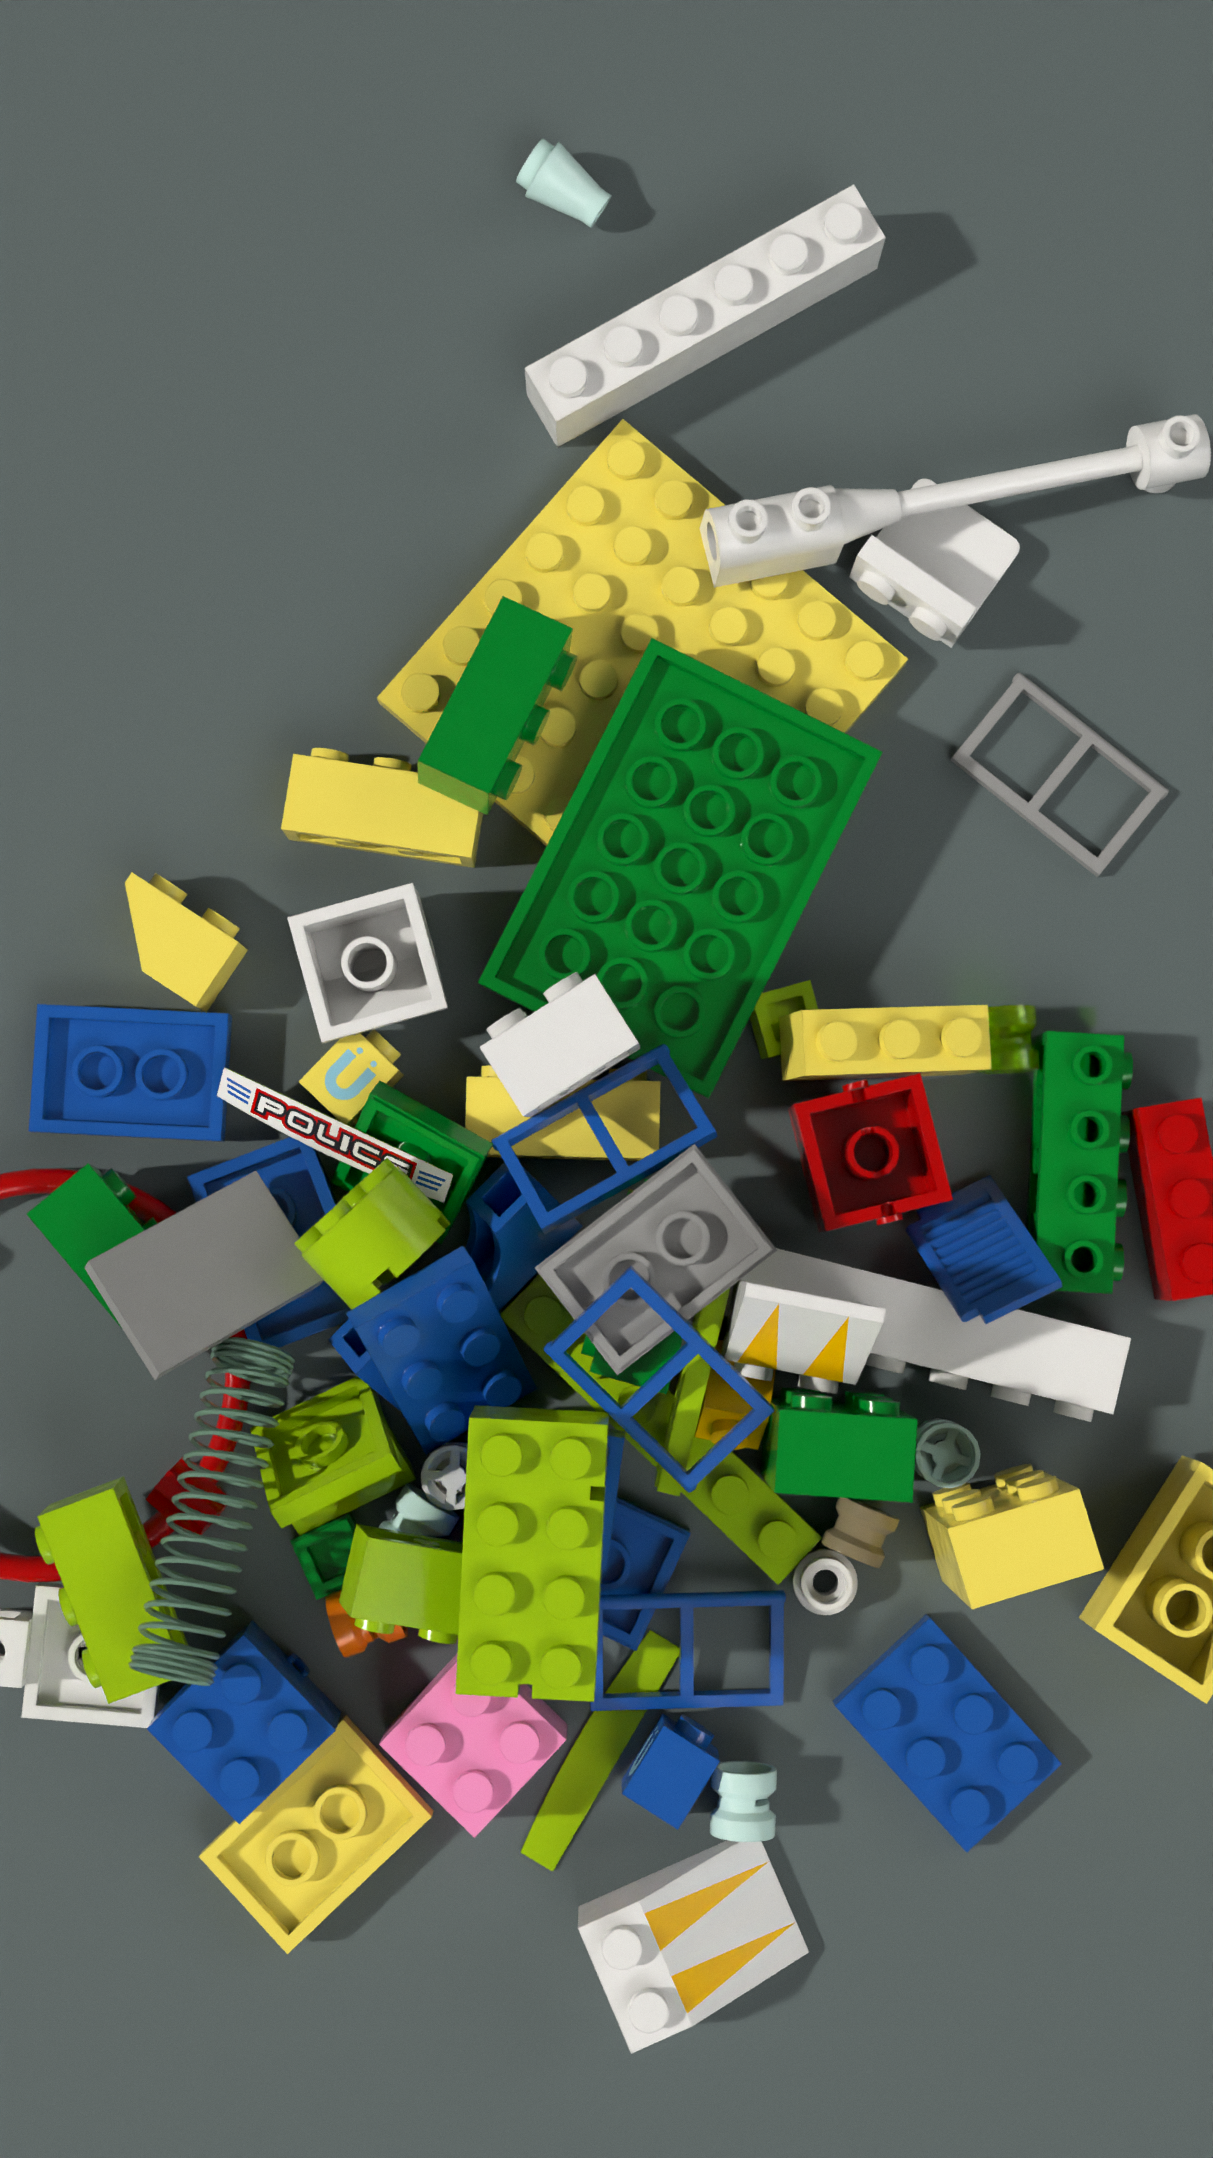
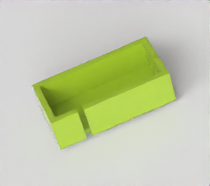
[456,1405,609,1702]

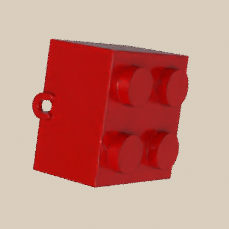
[788,1073,953,1232]

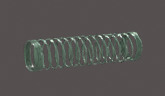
[128,1337,295,1686]

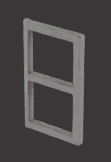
[950,672,1169,877]

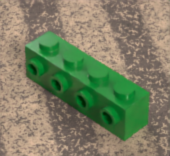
[1026,1031,1133,1294]

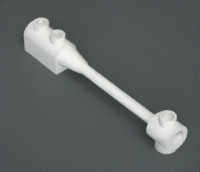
[700,414,1211,588]

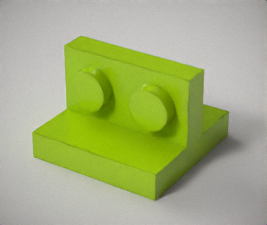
[250,1376,416,1536]

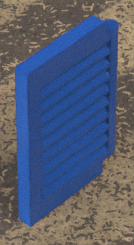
[906,1175,1062,1324]

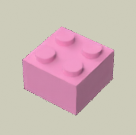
[379,1654,568,1838]

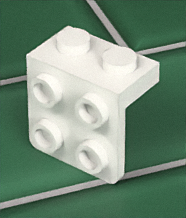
[849,479,1020,648]

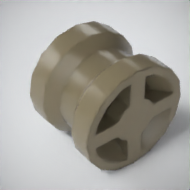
[821,1498,900,1569]

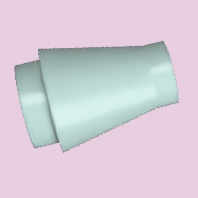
[516,138,612,228]

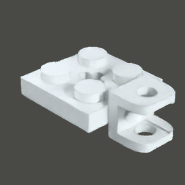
[0,1582,160,1728]

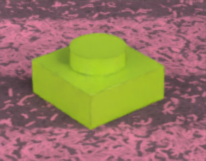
[750,980,818,1059]

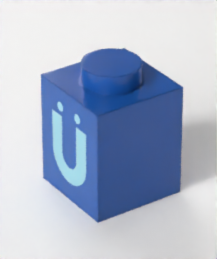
[621,1713,720,1830]

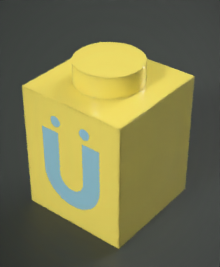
[299,1029,404,1128]

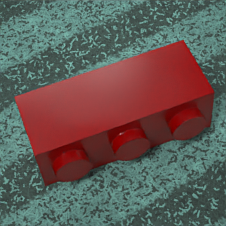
[1121,1097,1213,1301]

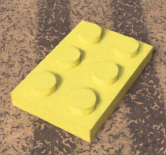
[199,1715,434,1954]

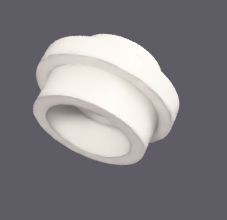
[793,1549,858,1615]

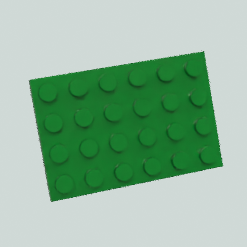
[478,638,883,1099]

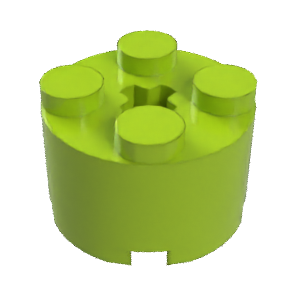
[294,1158,451,1310]

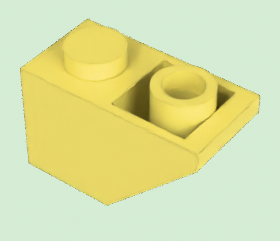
[125,872,248,1012]

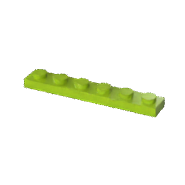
[500,1274,822,1585]

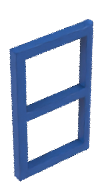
[491,1044,718,1234]
[544,1266,775,1492]
[590,1590,786,1711]

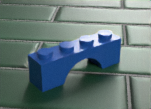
[328,1162,583,1410]

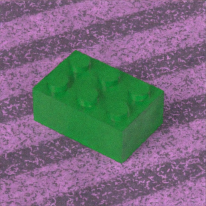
[760,1387,918,1503]

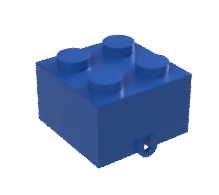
[147,1620,341,1824]

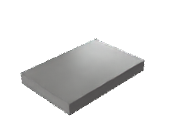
[535,1144,777,1375]
[85,1171,324,1380]

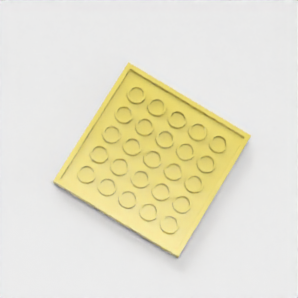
[377,419,908,846]

